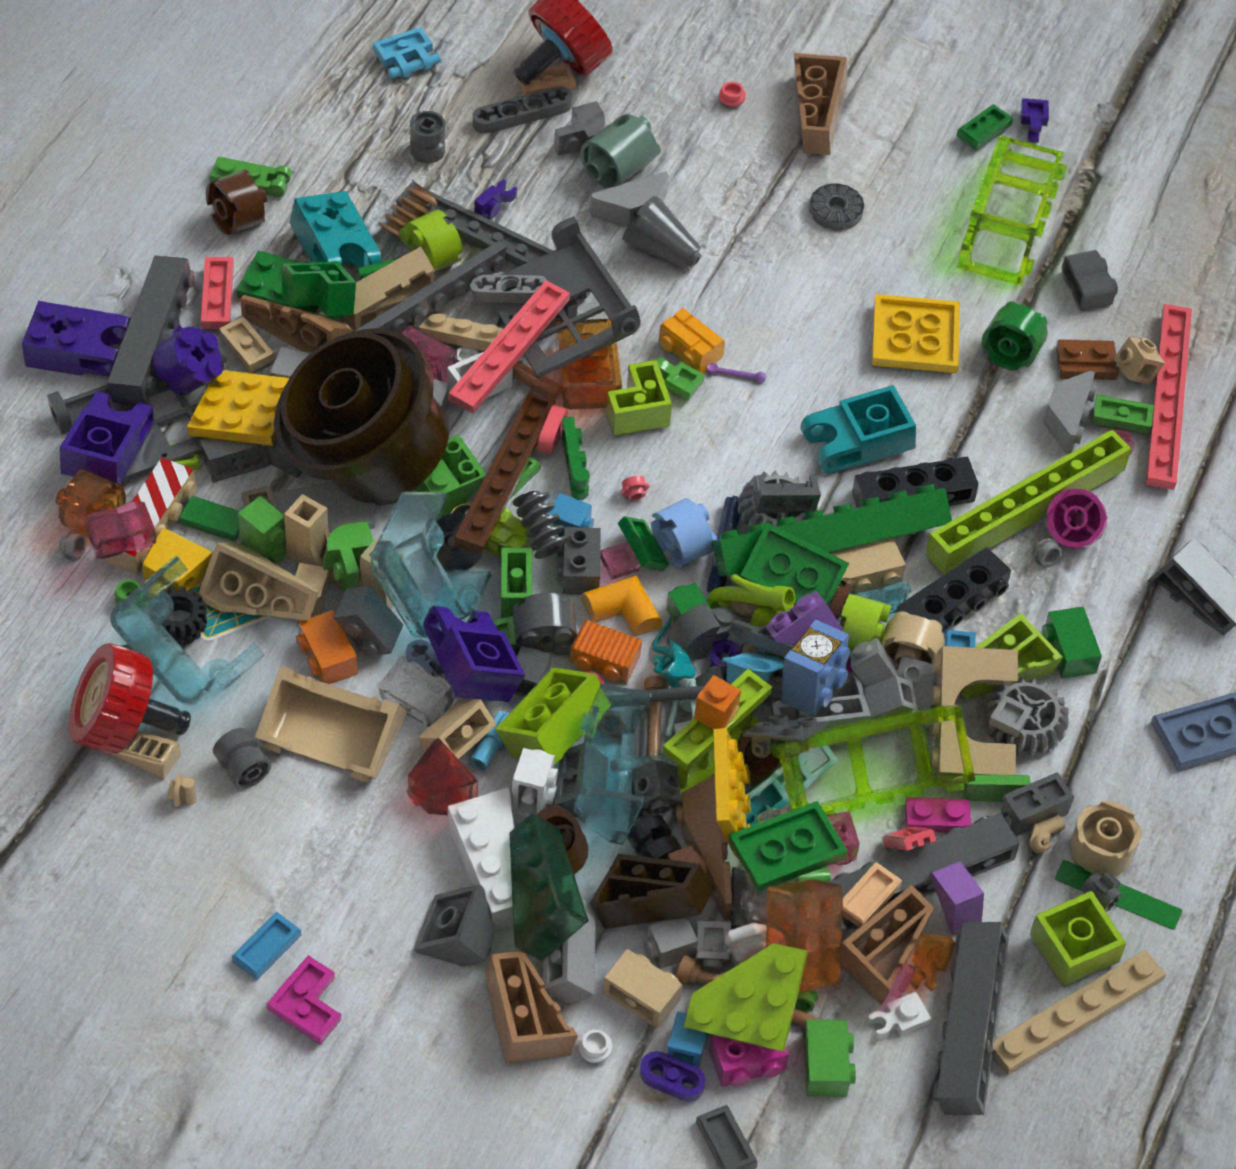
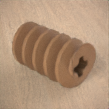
[378,180,438,241]

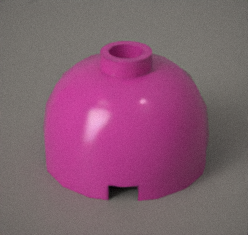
[1047,489,1108,549]

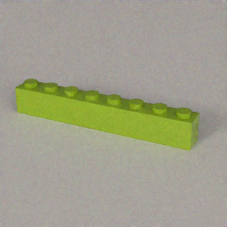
[925,430,1132,575]

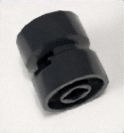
[627,814,682,860]

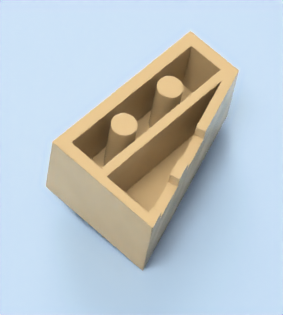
[346,246,435,331]

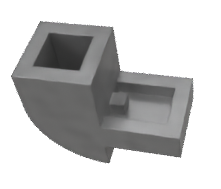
[554,101,605,156]

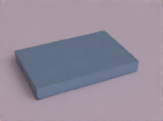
[1151,692,1236,772]

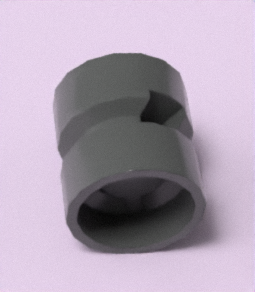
[410,111,445,163]
[213,728,271,789]

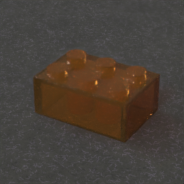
[555,318,622,410]
[766,879,843,993]

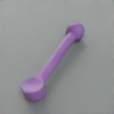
[707,363,766,383]

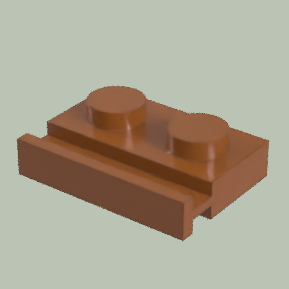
[1056,339,1119,380]

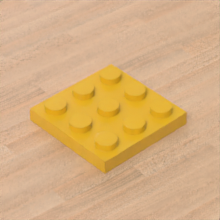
[871,294,960,374]
[187,370,289,446]
[713,728,751,857]

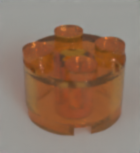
[56,469,126,540]

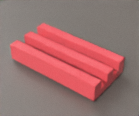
[882,827,937,851]

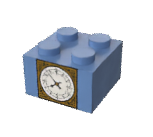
[781,620,850,717]

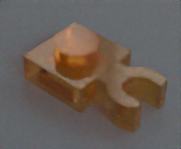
[909,933,955,991]

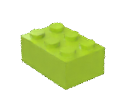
[495,667,612,764]

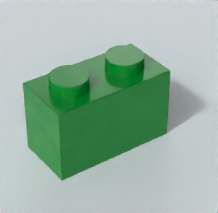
[1042,606,1102,679]

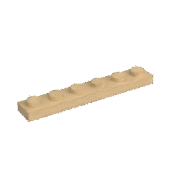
[993,949,1166,1075]

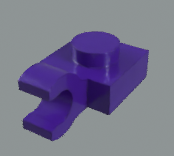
[1020,98,1049,143]
[474,180,517,219]

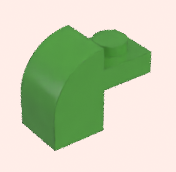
[323,521,374,592]

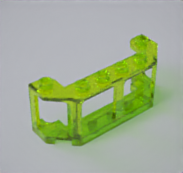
[957,135,1068,286]
[771,705,975,817]

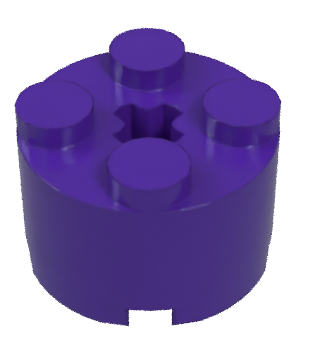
[153,327,223,395]

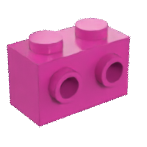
[709,1035,789,1087]

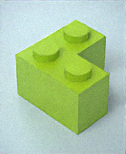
[606,360,672,436]

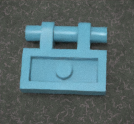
[373,27,441,79]

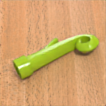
[707,574,795,611]

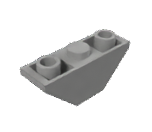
[590,171,669,227]
[1044,371,1097,454]

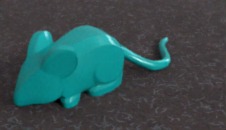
[652,617,696,688]

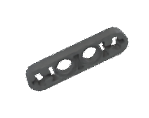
[472,87,572,134]

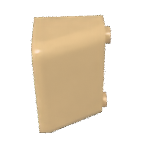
[254,666,407,783]

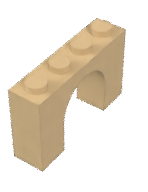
[284,494,404,609]
[930,646,1018,777]

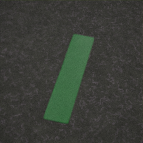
[1055,860,1182,930]

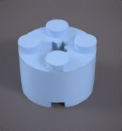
[651,498,717,568]

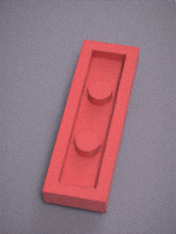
[201,257,234,329]

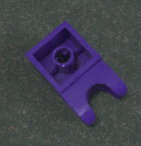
[22,301,131,377]
[59,391,154,489]
[423,606,525,702]

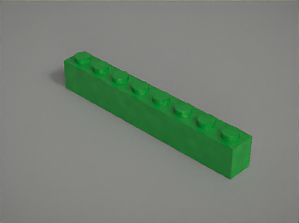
[712,484,952,576]

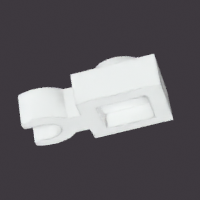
[867,991,931,1040]

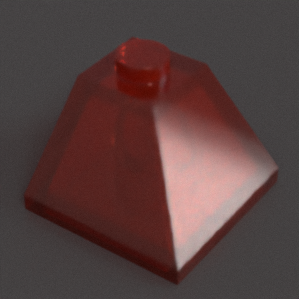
[407,738,478,816]

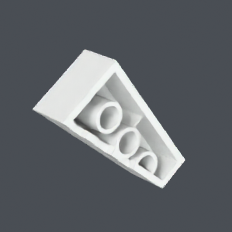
[448,787,524,931]

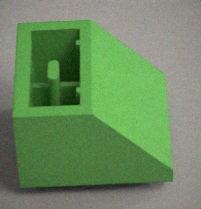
[414,434,487,520]

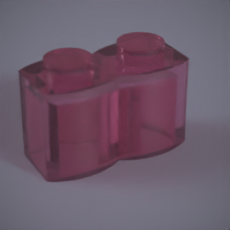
[85,502,156,559]

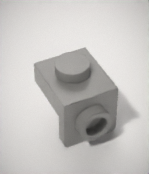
[696,921,731,968]

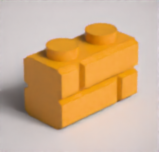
[659,308,725,373]

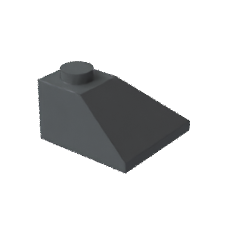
[414,884,496,966]

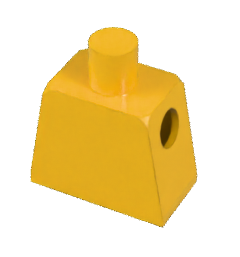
[142,528,212,601]

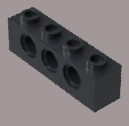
[852,456,979,507]
[896,547,1011,631]

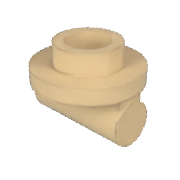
[168,774,197,807]

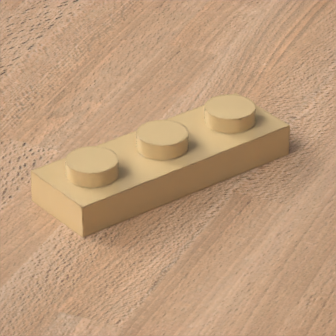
[418,314,503,351]

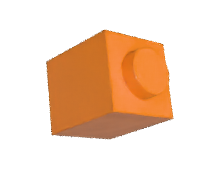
[694,675,741,729]

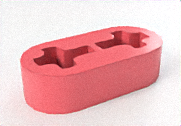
[537,405,568,456]

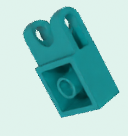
[289,191,381,268]
[800,385,916,474]

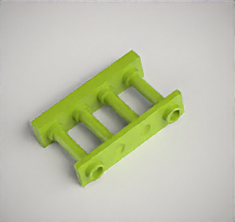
[662,669,772,804]

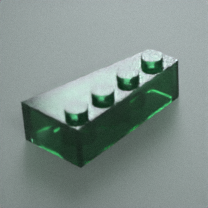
[509,813,589,961]

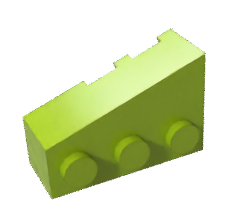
[960,613,1063,700]

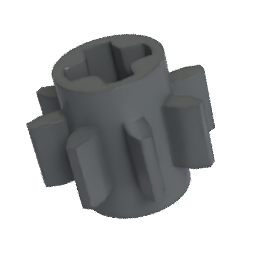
[1081,872,1122,912]

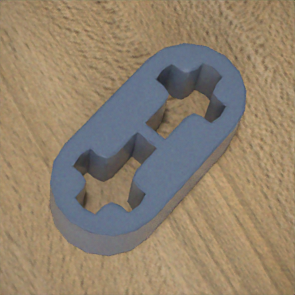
[406,639,450,691]

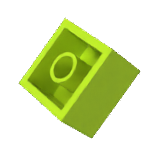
[1030,891,1126,987]

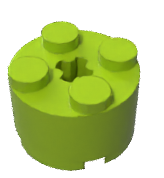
[399,209,463,273]
[840,594,892,657]

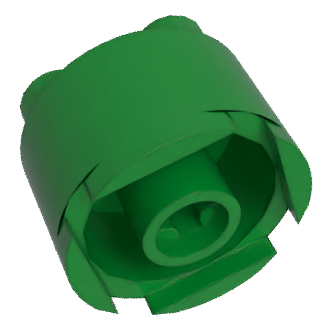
[981,301,1048,370]

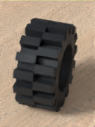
[149,586,207,646]

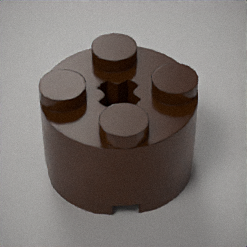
[205,169,267,235]

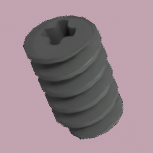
[513,491,569,559]

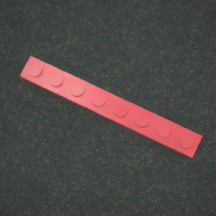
[1145,304,1192,490]

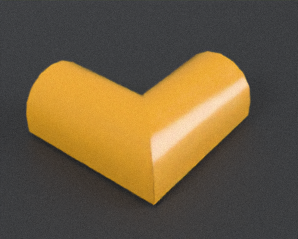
[581,575,662,637]

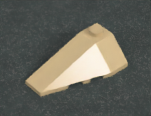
[198,542,319,620]

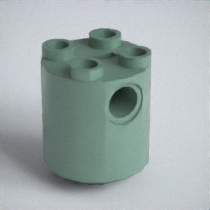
[580,114,661,189]

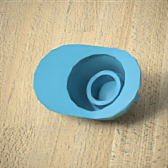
[723,652,784,684]

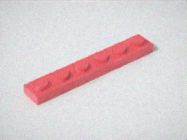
[448,280,570,413]

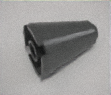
[622,196,702,269]

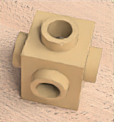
[1113,337,1165,385]

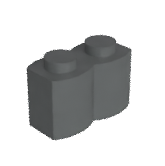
[1061,250,1118,311]

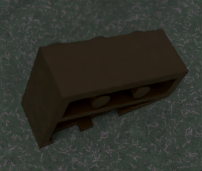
[589,854,714,929]

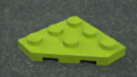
[684,943,808,1052]

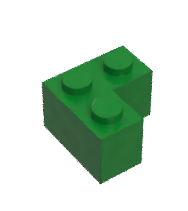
[281,261,356,319]

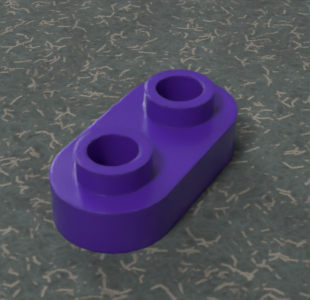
[640,1051,706,1101]

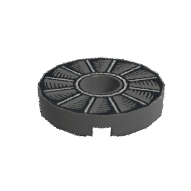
[809,183,865,230]

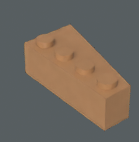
[794,53,847,155]

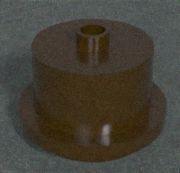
[274,328,449,503]

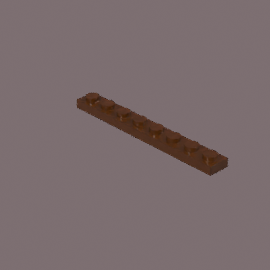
[453,392,556,555]

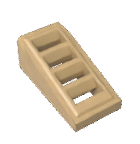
[111,730,181,779]

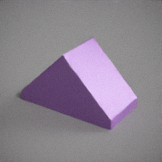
[930,861,984,934]

